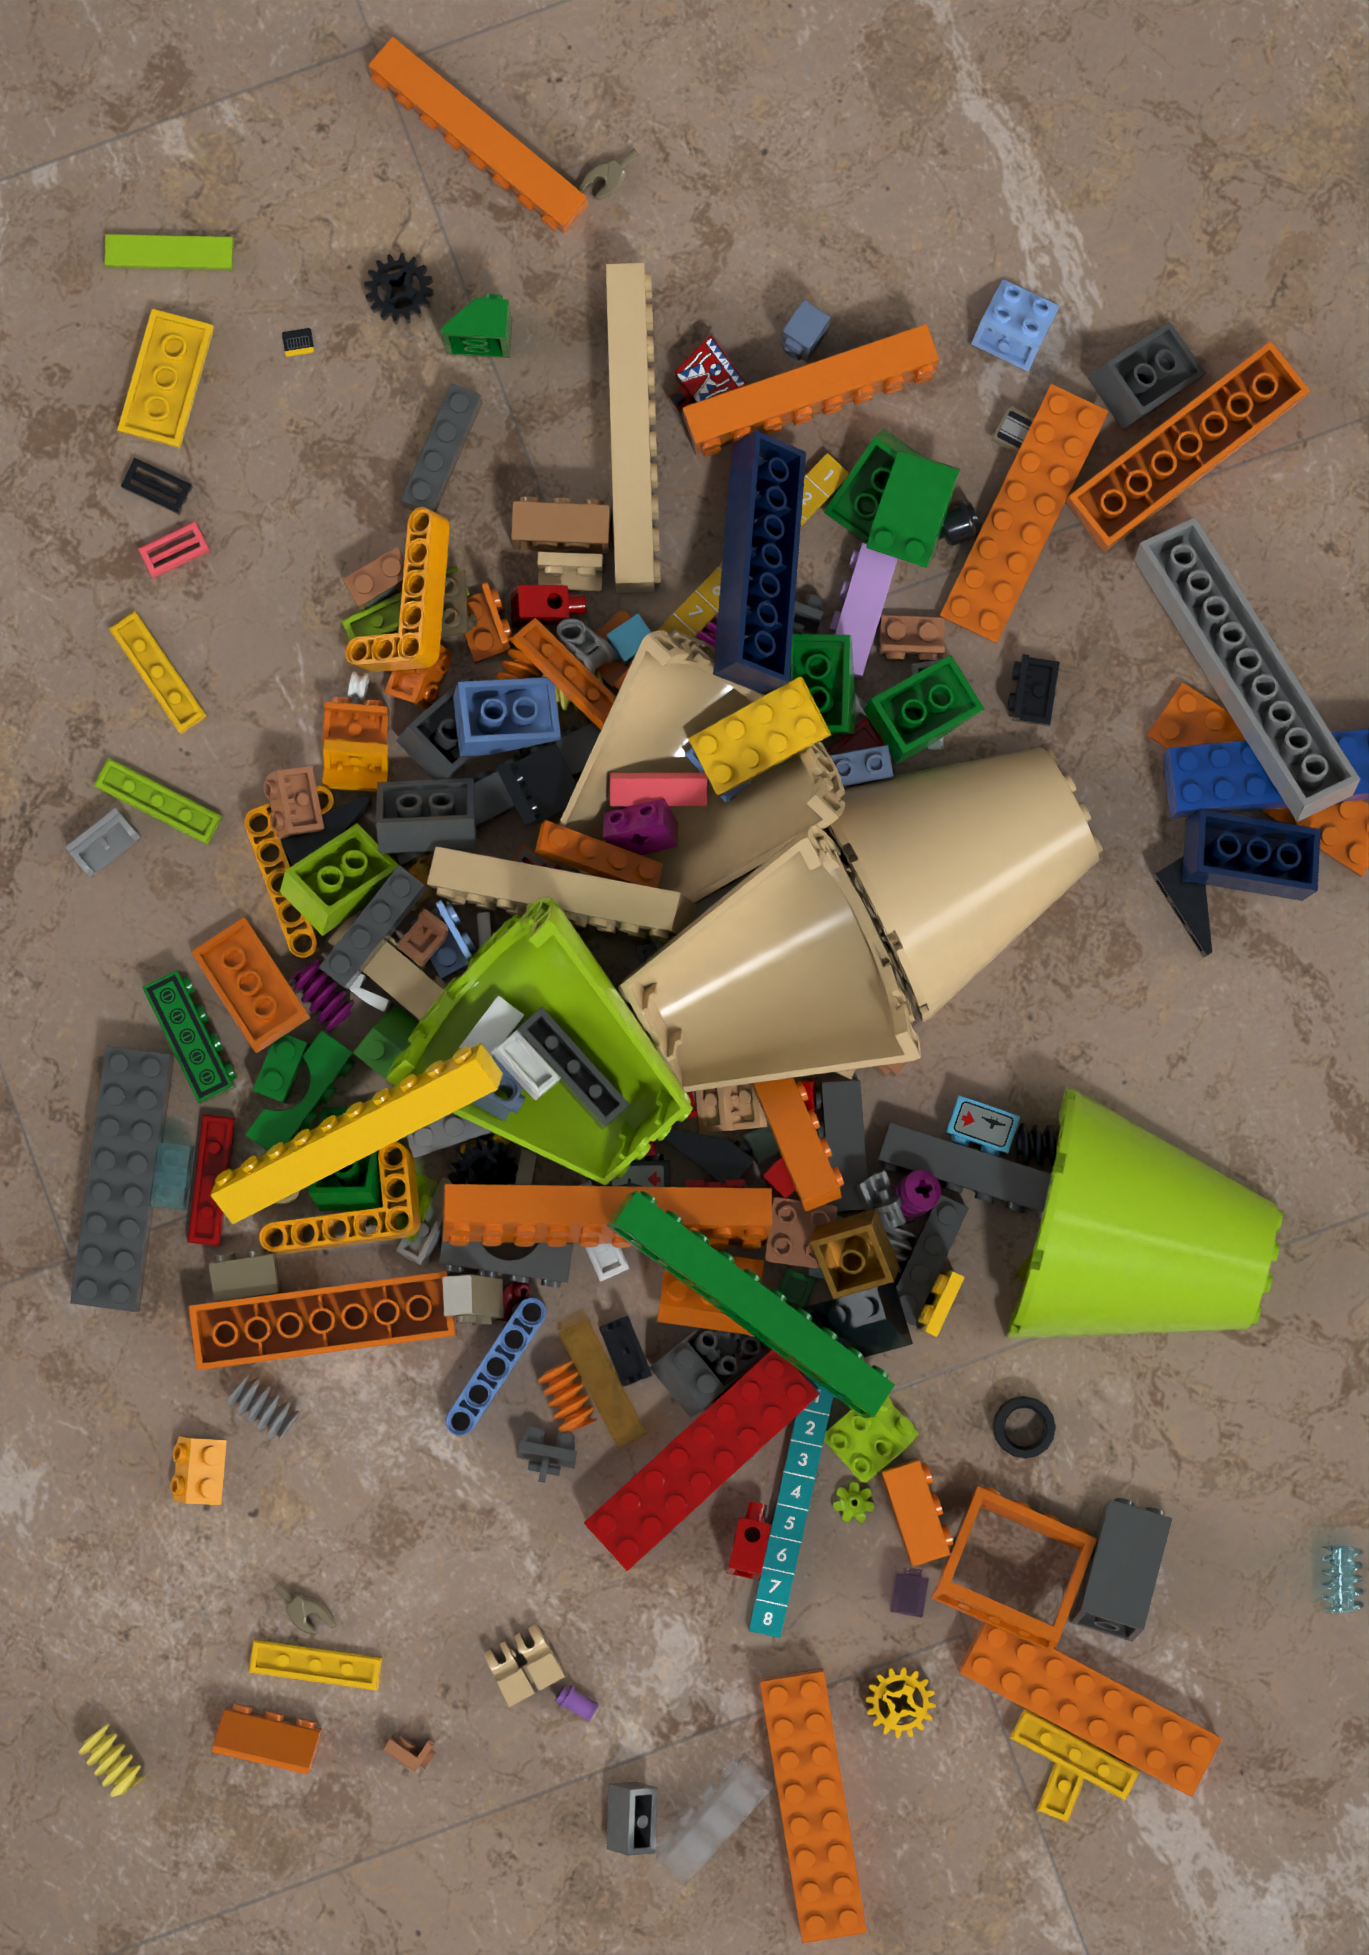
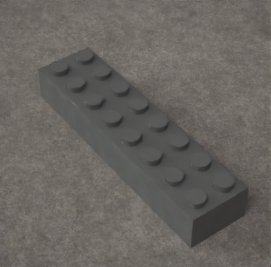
[70,1046,175,1312]

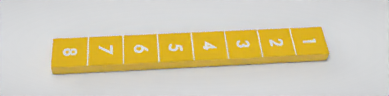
[657,453,849,638]

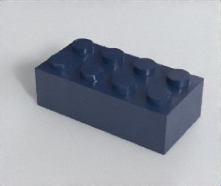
[1182,809,1321,901]

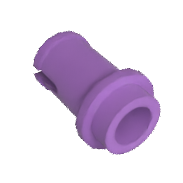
[555,1685,598,1722]

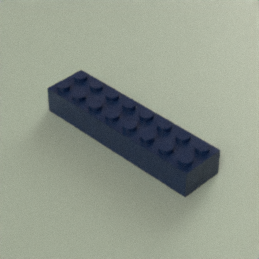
[713,430,806,695]

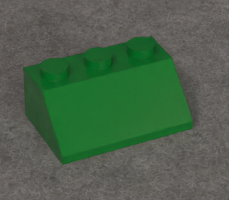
[441,293,512,358]

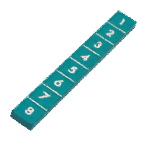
[749,1376,833,1638]

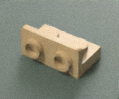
[538,552,603,592]

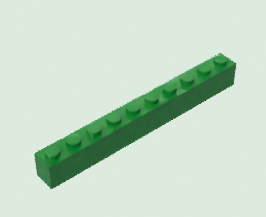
[606,1191,895,1418]

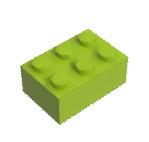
[280,823,398,936]

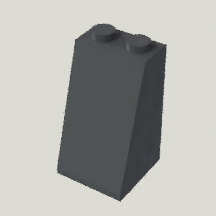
[1070,1498,1172,1642]

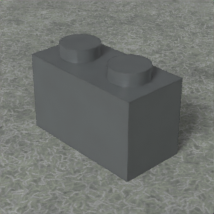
[607,1782,658,1856]

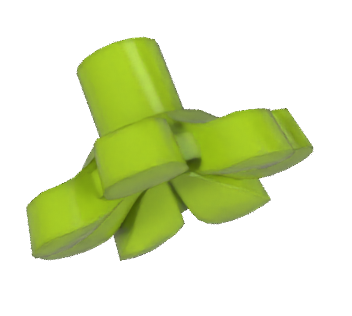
[833,1481,875,1524]

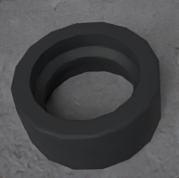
[993,1396,1056,1459]

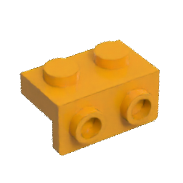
[322,739,389,792]
[170,1436,227,1505]

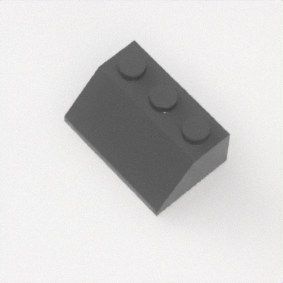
[376,778,476,853]

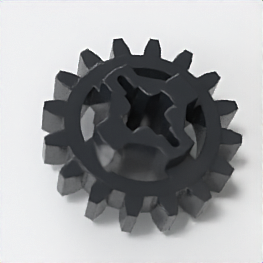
[364,253,434,325]
[447,1138,518,1185]

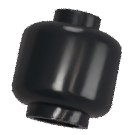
[939,499,981,546]

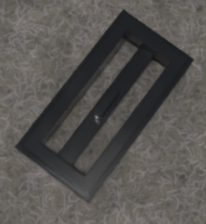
[121,458,193,515]

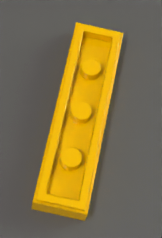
[109,611,207,735]
[249,1639,383,1691]
[1009,1708,1140,1801]

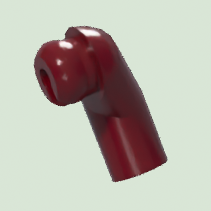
[497,1281,531,1322]

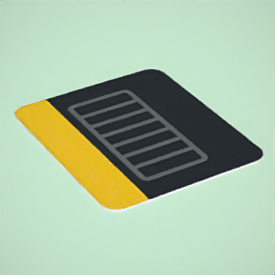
[282,328,314,357]

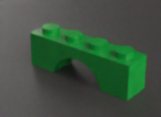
[245,1030,356,1151]

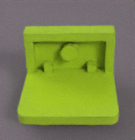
[824,1397,919,1482]

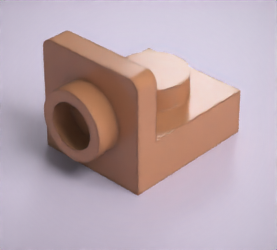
[383,1736,436,1772]

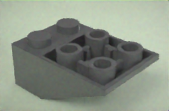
[650,1328,771,1418]

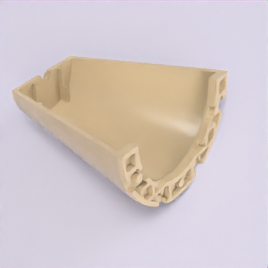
[558,630,845,903]
[828,747,1103,1022]
[618,826,921,1092]

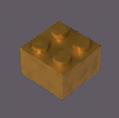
[810,1209,899,1299]

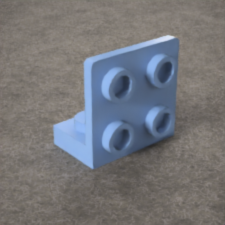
[971,280,1059,371]
[410,900,477,979]

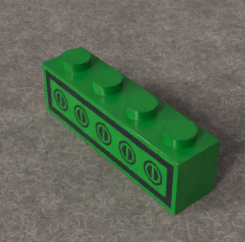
[142,970,238,1104]

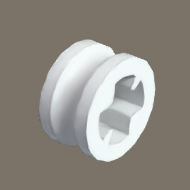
[348,671,369,702]

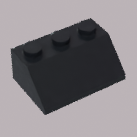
[801,1281,913,1358]

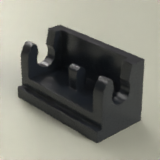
[599,1315,652,1387]

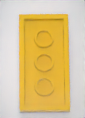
[117,309,215,449]
[688,677,831,796]
[917,1271,965,1337]

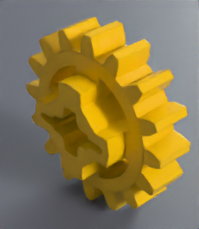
[865,1666,936,1738]

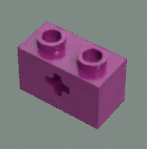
[603,799,678,855]

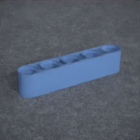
[446,1298,547,1436]

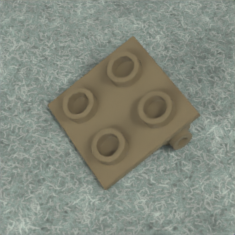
[441,570,477,638]

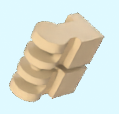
[484,1624,566,1707]

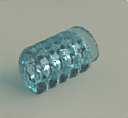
[1321,1545,1364,1613]

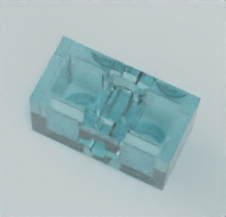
[150,1142,195,1210]

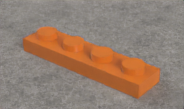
[511,618,616,730]
[535,820,663,888]

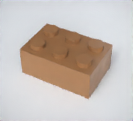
[511,496,611,554]

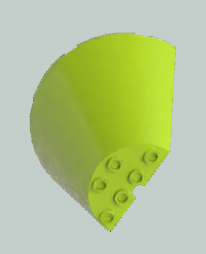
[385,896,693,1186]
[1006,1087,1283,1339]

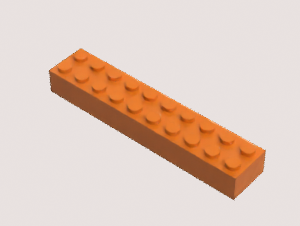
[442,1184,772,1250]

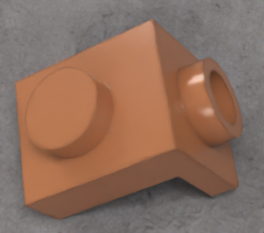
[397,908,449,967]

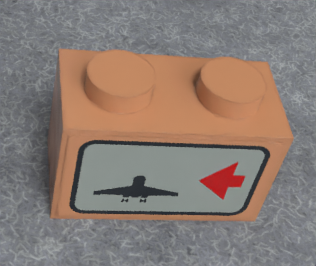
[342,546,405,611]

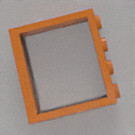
[931,1486,1097,1651]

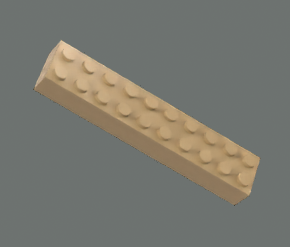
[606,263,661,593]

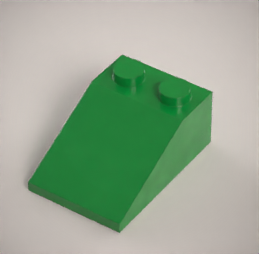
[824,428,924,543]
[866,449,960,568]
[789,634,856,734]
[863,655,985,764]
[309,1107,383,1211]

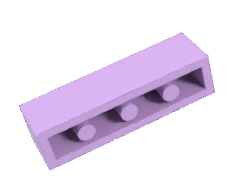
[830,542,898,680]

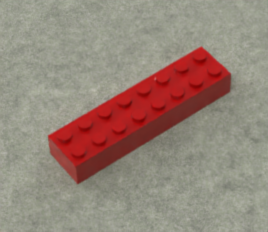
[584,1350,820,1571]

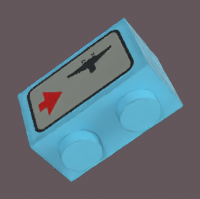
[945,1095,1020,1157]

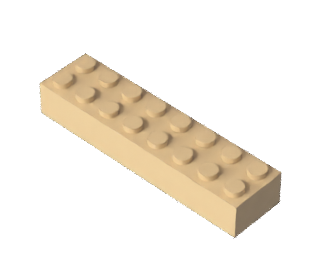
[427,847,697,944]

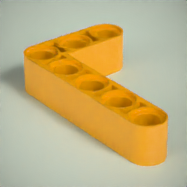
[345,507,450,672]
[244,786,336,960]
[259,1142,421,1254]

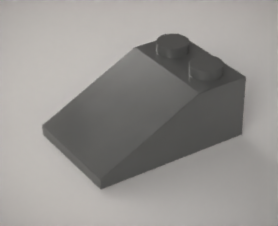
[1088,322,1206,430]
[396,671,480,780]

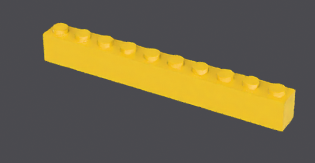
[210,1043,503,1224]

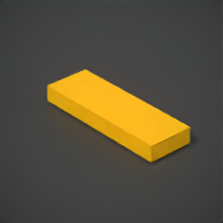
[1037,1731,1097,1823]

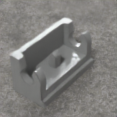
[65,808,141,878]

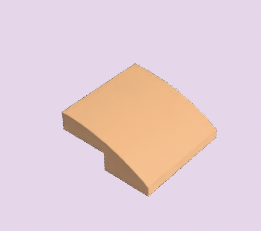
[696,1083,767,1133]

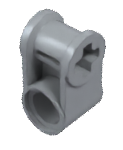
[557,618,615,675]

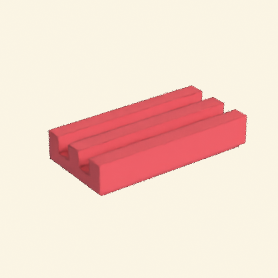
[138,521,210,579]

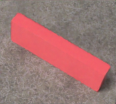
[610,773,707,806]

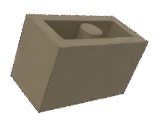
[209,1249,281,1302]
[443,1274,504,1326]

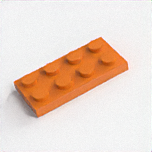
[191,917,310,1053]

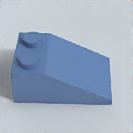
[453,677,561,756]

